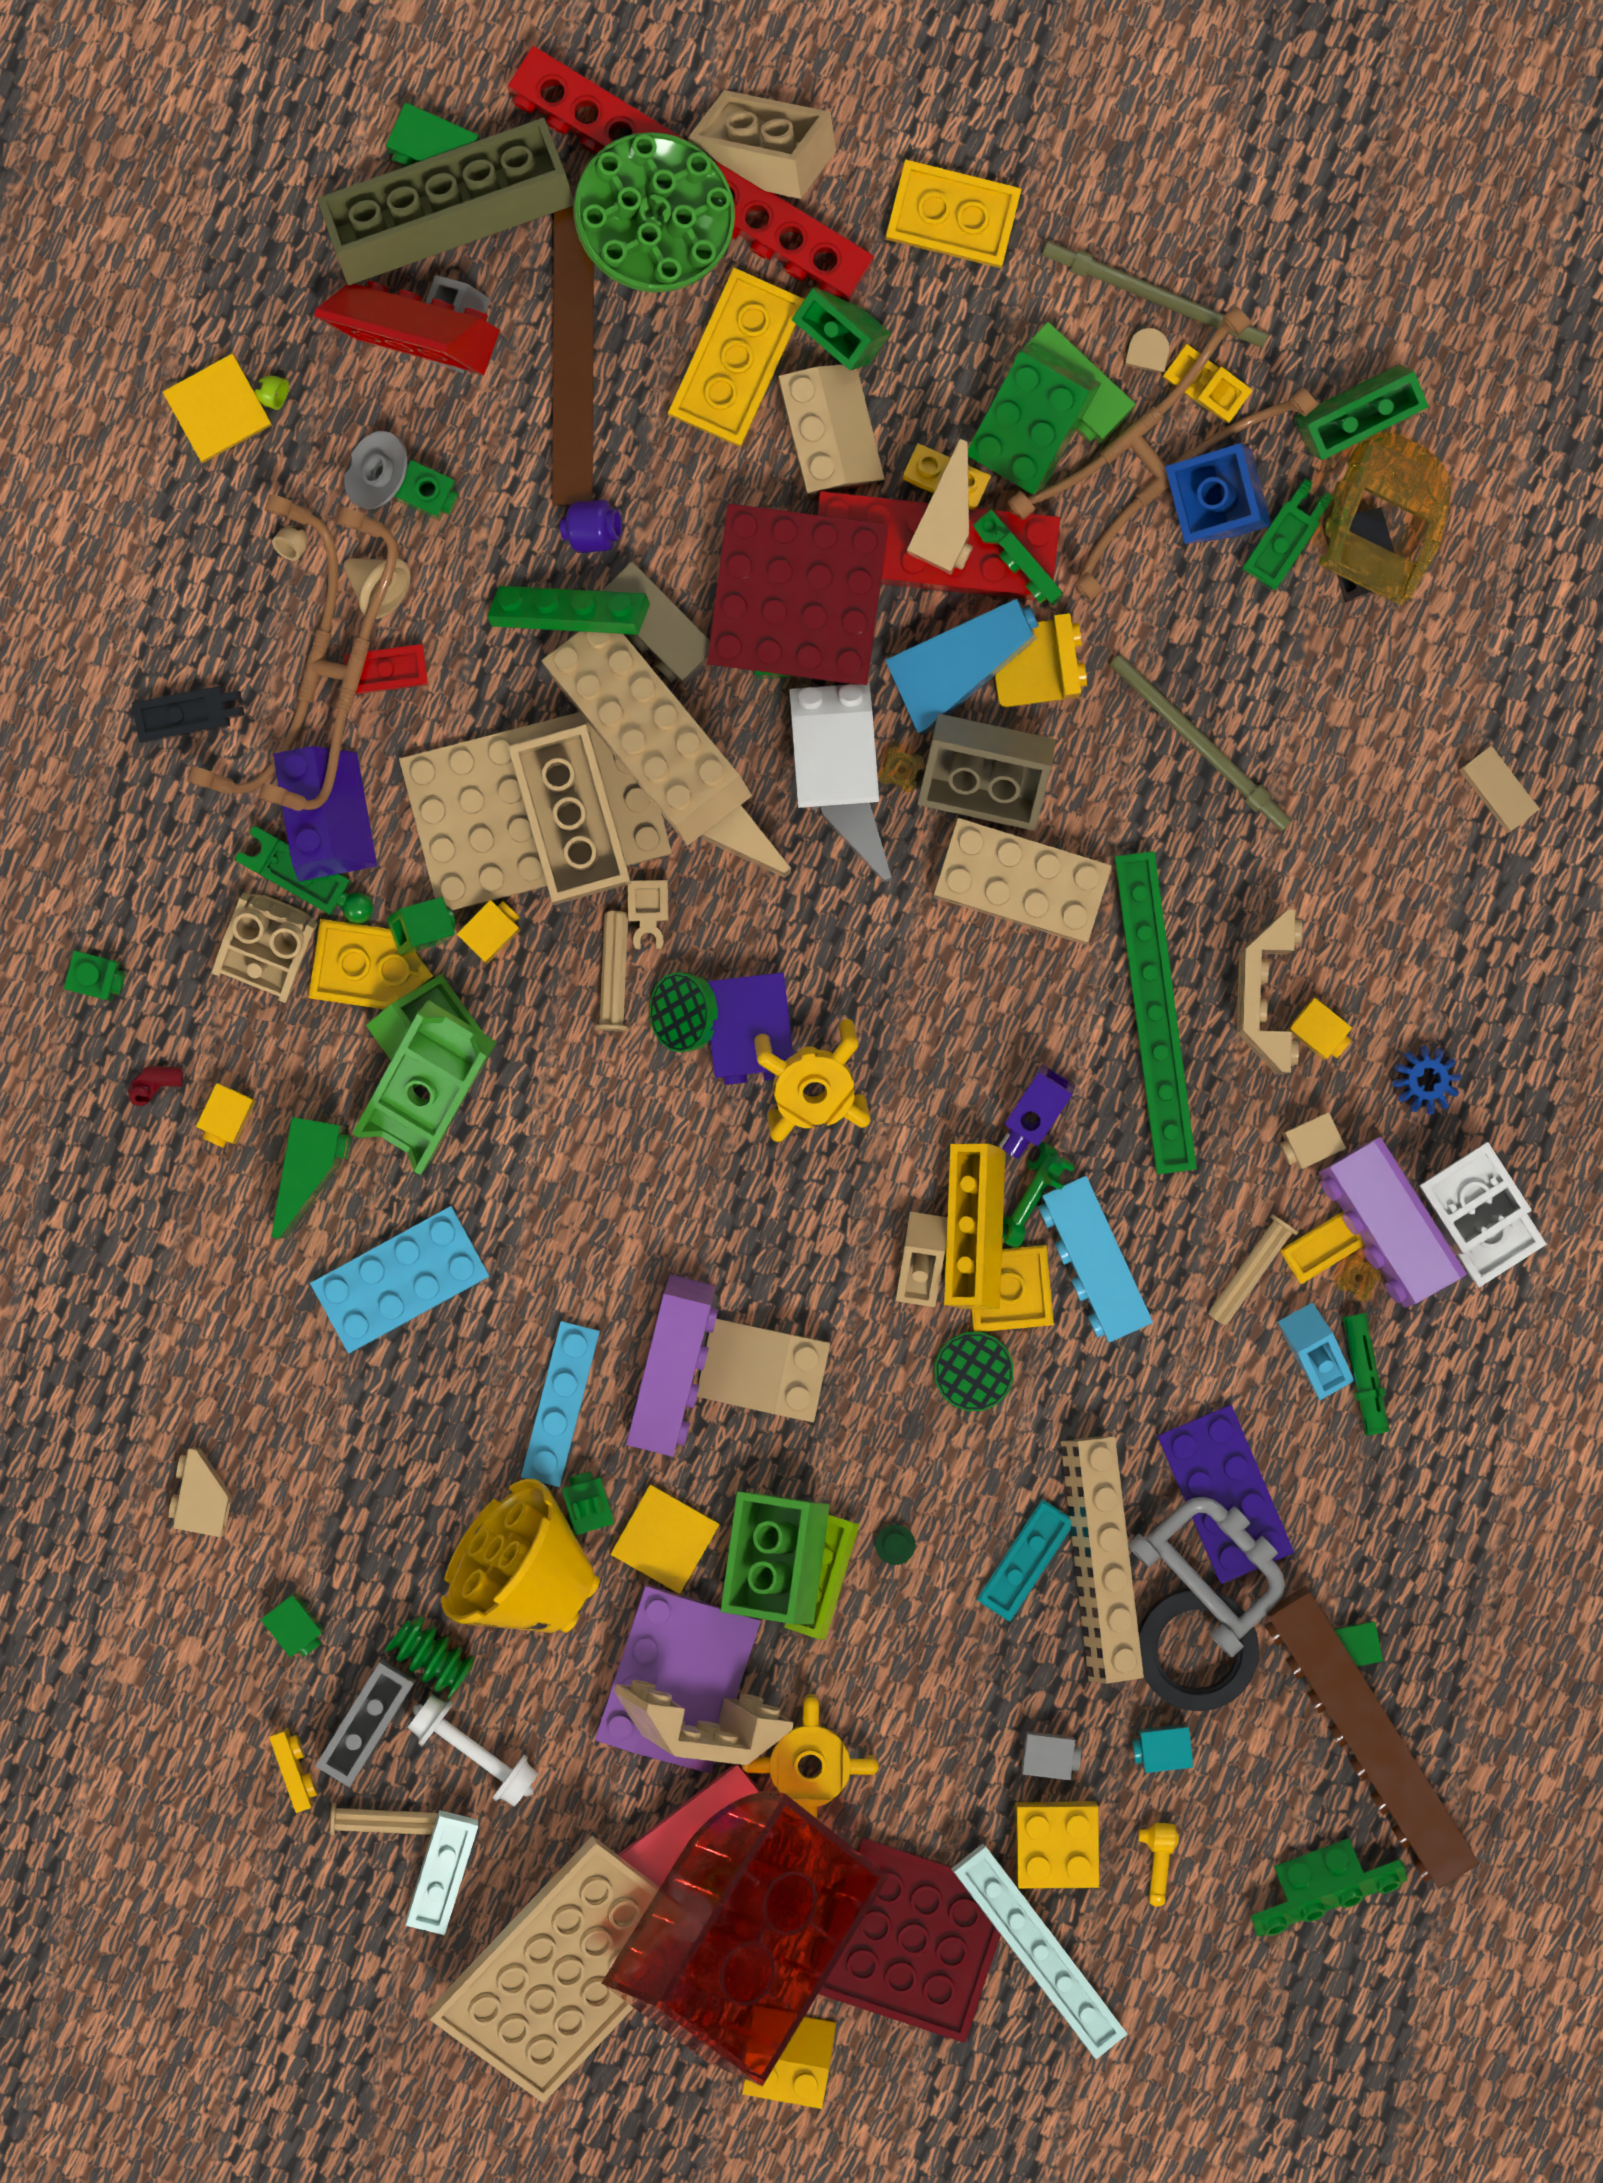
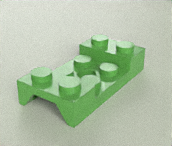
[352,1000,497,1175]

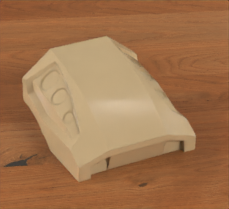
[211,893,318,1003]

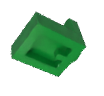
[64,951,126,1002]

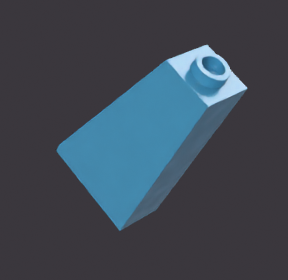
[885,599,1039,735]

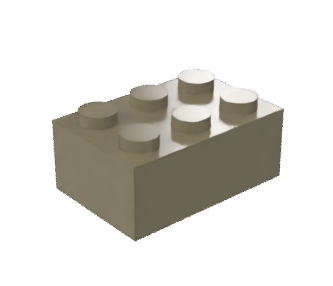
[918,713,1056,831]

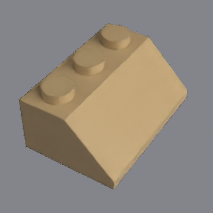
[779,365,885,499]

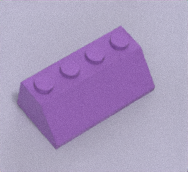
[1319,1137,1467,1308]

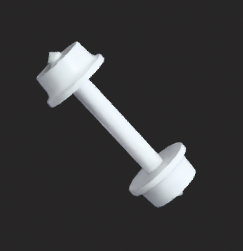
[407,1694,539,1807]

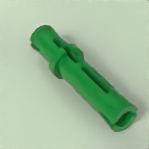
[1341,1313,1390,1436]

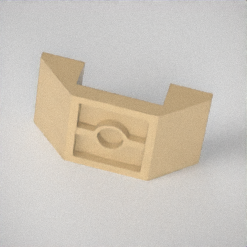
[1237,910,1302,1074]
[614,1680,794,1765]

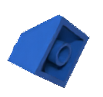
[1165,443,1271,544]

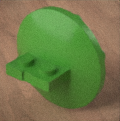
[573,133,735,293]

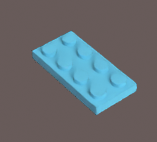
[310,1206,490,1354]

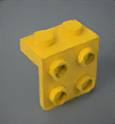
[995,613,1087,707]

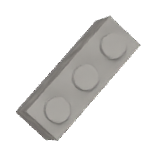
[315,1659,417,1788]

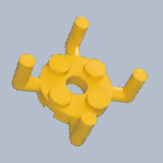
[754,1019,871,1142]
[741,1694,879,1835]

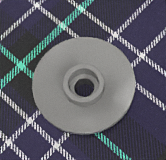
[344,431,407,509]

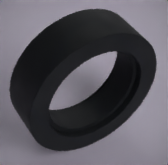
[1138,1588,1259,1711]

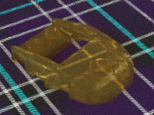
[1318,432,1452,605]

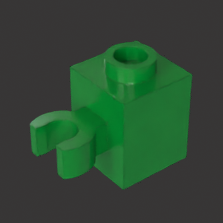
[562,1471,616,1535]

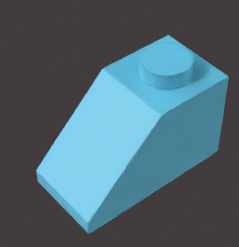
[1278,1302,1355,1400]

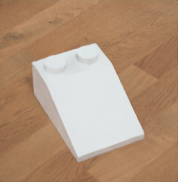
[789,683,879,808]

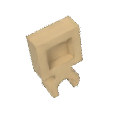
[628,880,669,950]

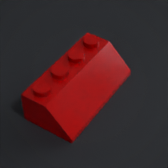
[314,281,500,375]

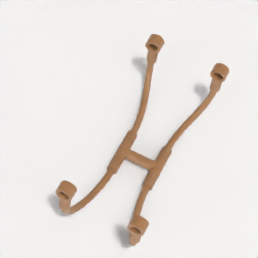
[1007,306,1318,601]
[187,494,398,811]

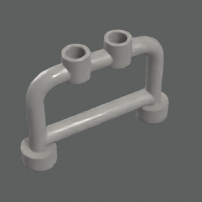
[1128,1496,1285,1658]

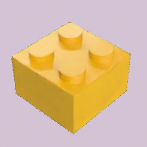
[1015,1801,1099,1889]

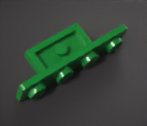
[1251,1838,1407,1937]

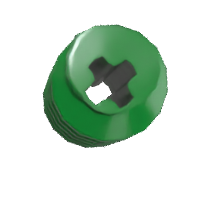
[384,1615,475,1701]

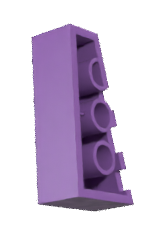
[626,1274,719,1457]

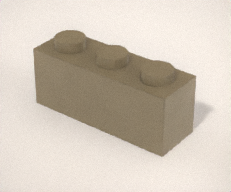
[602,562,710,684]

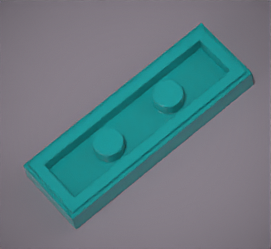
[976,1499,1071,1622]

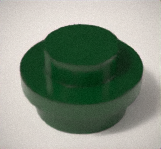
[875,1524,916,1565]

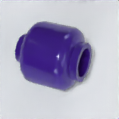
[560,499,622,553]

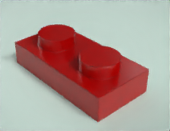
[343,644,429,695]

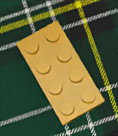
[668,267,805,448]

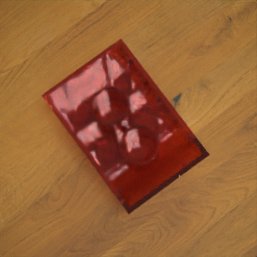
[601,1791,889,2086]

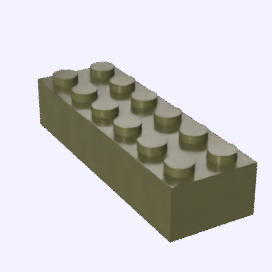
[317,118,574,286]

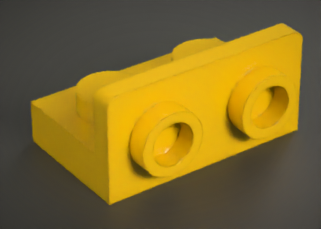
[903,443,991,510]

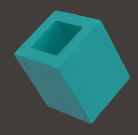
[1132,1724,1194,1773]

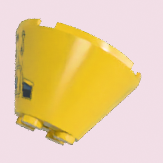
[441,1479,600,1633]

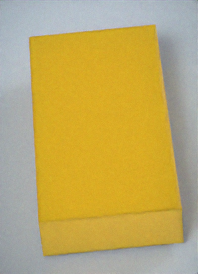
[1280,1211,1365,1284]

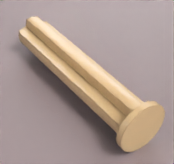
[595,911,628,1031]
[1209,1214,1299,1325]
[330,1803,438,1835]

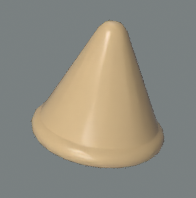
[343,558,410,619]

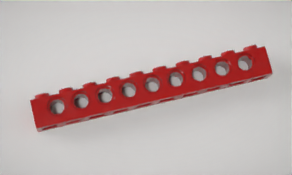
[508,46,874,302]

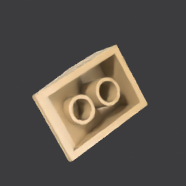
[688,90,836,199]
[907,439,973,575]
[701,805,791,878]
[697,1319,830,1422]

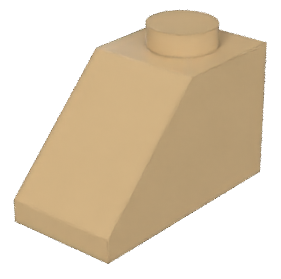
[896,1211,948,1307]

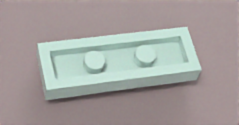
[406,1810,478,1935]

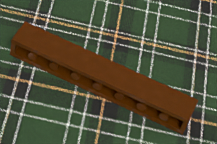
[1264,1586,1480,1889]

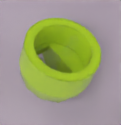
[255,375,289,410]

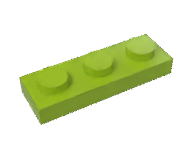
[784,1514,860,1640]

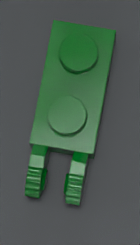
[1241,478,1334,592]

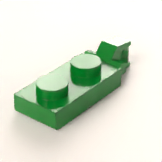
[973,509,1064,606]

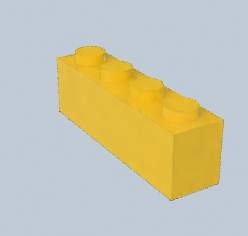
[944,1144,1006,1309]

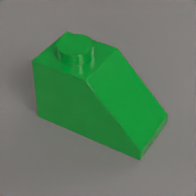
[386,102,480,168]
[791,287,891,371]

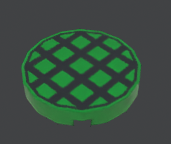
[649,972,718,1053]
[934,1332,1014,1411]

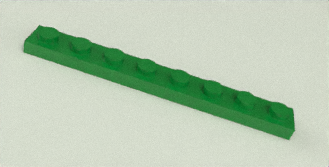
[1114,851,1197,1175]

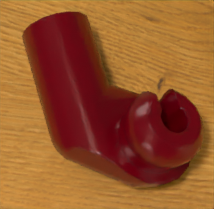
[128,1066,183,1106]

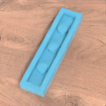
[521,1321,600,1487]

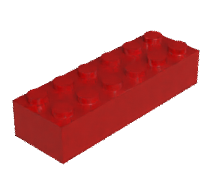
[818,491,1060,602]

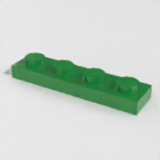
[487,586,650,635]

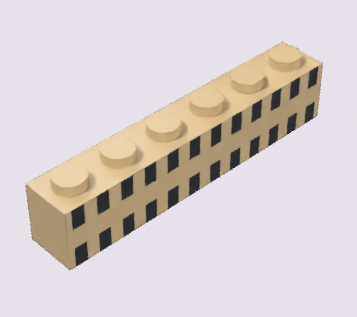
[1060,1436,1144,1684]

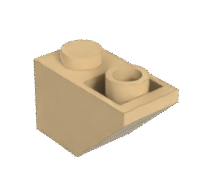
[169,1447,232,1537]

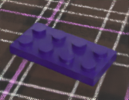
[1157,1404,1294,1584]

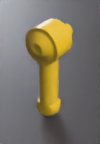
[1138,1822,1179,1907]

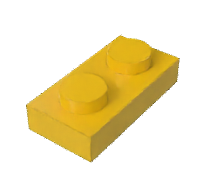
[269,1728,318,1813]

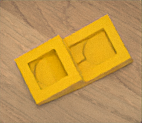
[1162,344,1253,423]

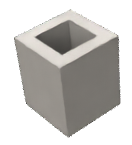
[1021,1731,1082,1780]

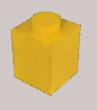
[457,900,521,964]
[1287,998,1352,1060]
[196,1083,256,1148]

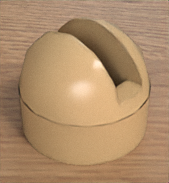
[272,525,308,561]

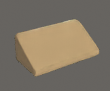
[1459,746,1539,834]

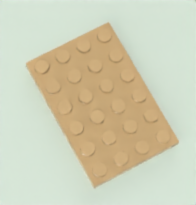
[399,712,672,911]
[426,1836,708,2103]

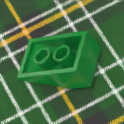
[271,1117,352,1239]

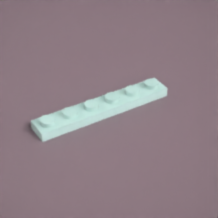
[951,1844,1127,2059]

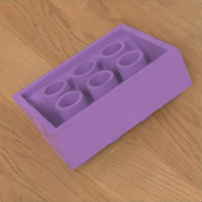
[595,1583,761,1774]

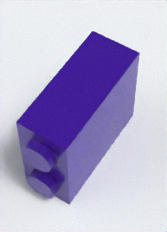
[707,972,793,1085]

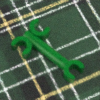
[1002,1141,1075,1248]

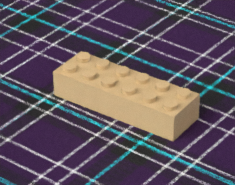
[541,631,752,845]

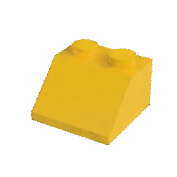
[742,2007,836,2109]

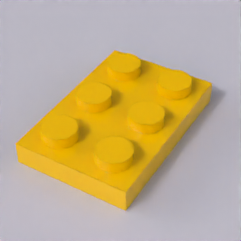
[885,159,1022,269]

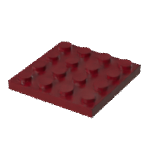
[707,503,889,686]
[812,1837,1001,2043]

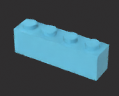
[1037,1176,1153,1343]

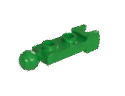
[235,826,374,924]

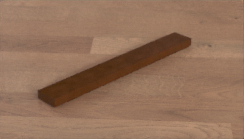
[553,186,594,506]

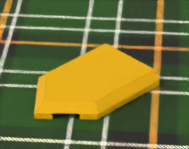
[308,919,434,1009]

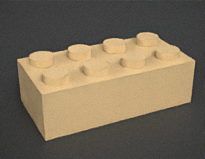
[508,725,632,905]
[933,818,1112,945]

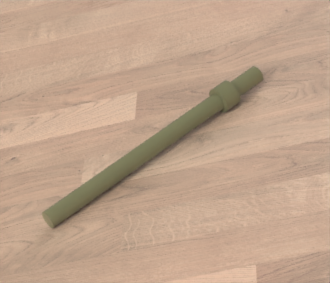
[1042,241,1269,348]
[1109,654,1293,832]

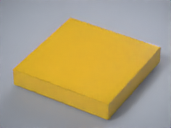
[163,353,272,463]
[972,1245,1054,1332]
[610,1484,720,1594]

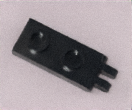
[132,686,245,743]

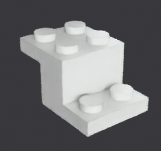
[1418,1142,1547,1288]

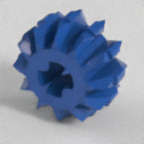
[1392,1046,1461,1114]

